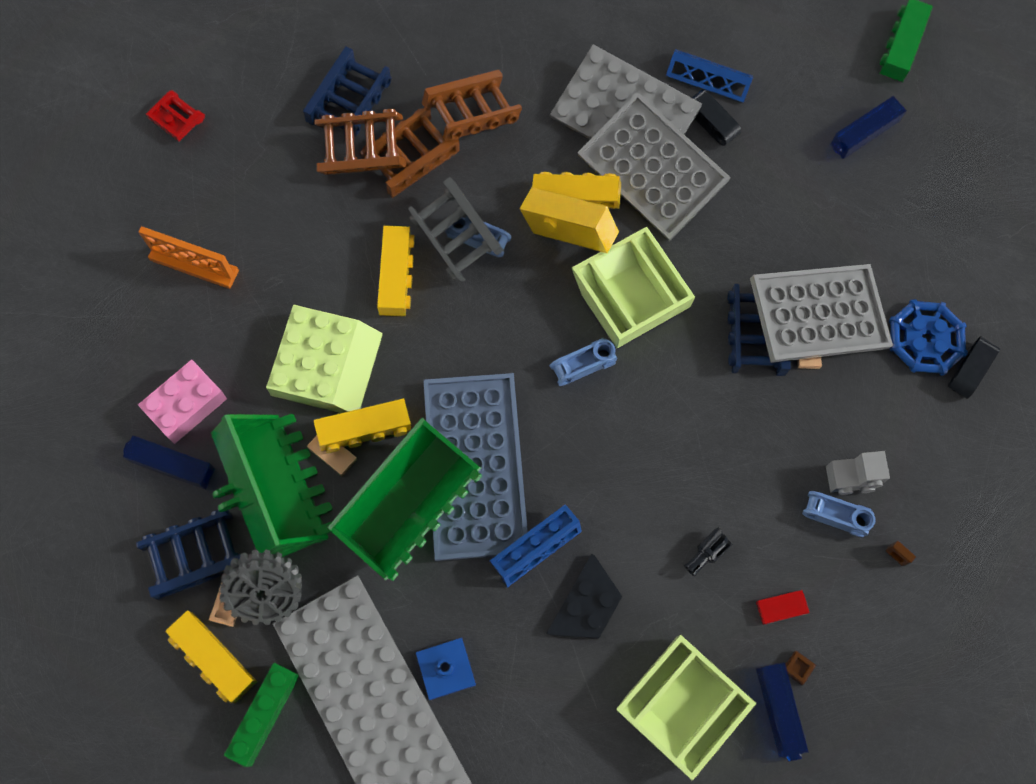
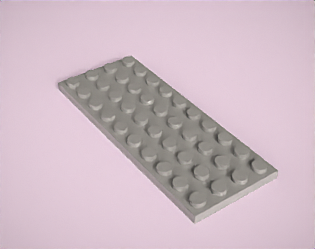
[273,575,472,784]

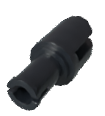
[684,527,733,577]

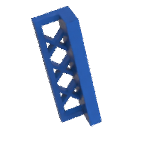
[666,50,753,102]
[490,504,582,588]

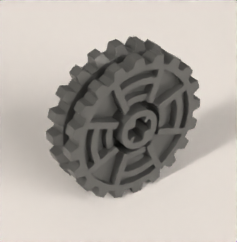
[220,550,302,625]

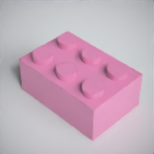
[138,360,227,444]

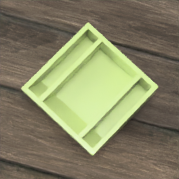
[572,227,695,348]
[266,305,383,413]
[616,635,756,781]

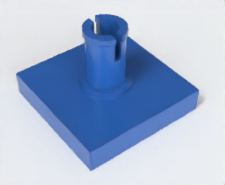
[416,638,476,700]

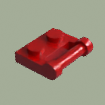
[146,90,205,141]

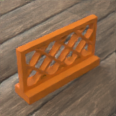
[139,226,239,289]

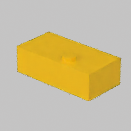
[519,188,619,253]

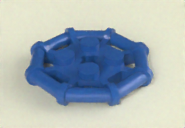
[889,299,968,376]

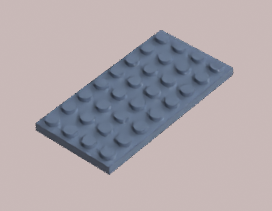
[424,373,527,561]

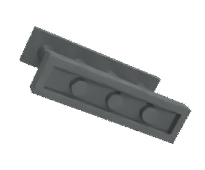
[408,177,504,282]

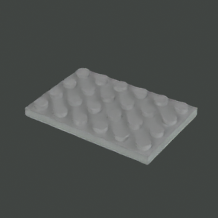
[550,44,702,139]
[578,92,731,241]
[750,264,893,363]

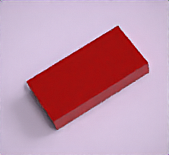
[756,590,810,625]

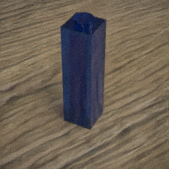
[831,96,907,159]
[123,435,215,490]
[756,662,809,761]

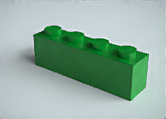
[879,0,933,82]
[224,663,300,767]

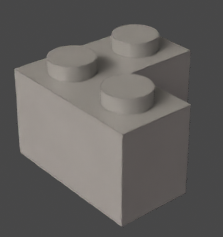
[826,451,890,495]

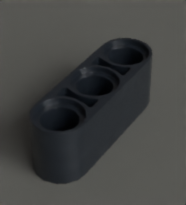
[691,90,742,146]
[948,336,1001,399]

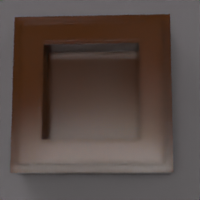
[885,541,916,566]
[781,651,816,685]

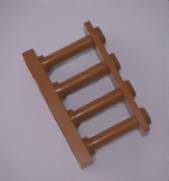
[422,70,522,141]
[360,108,460,198]
[315,109,406,175]

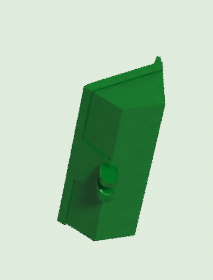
[211,414,333,557]
[327,418,482,581]

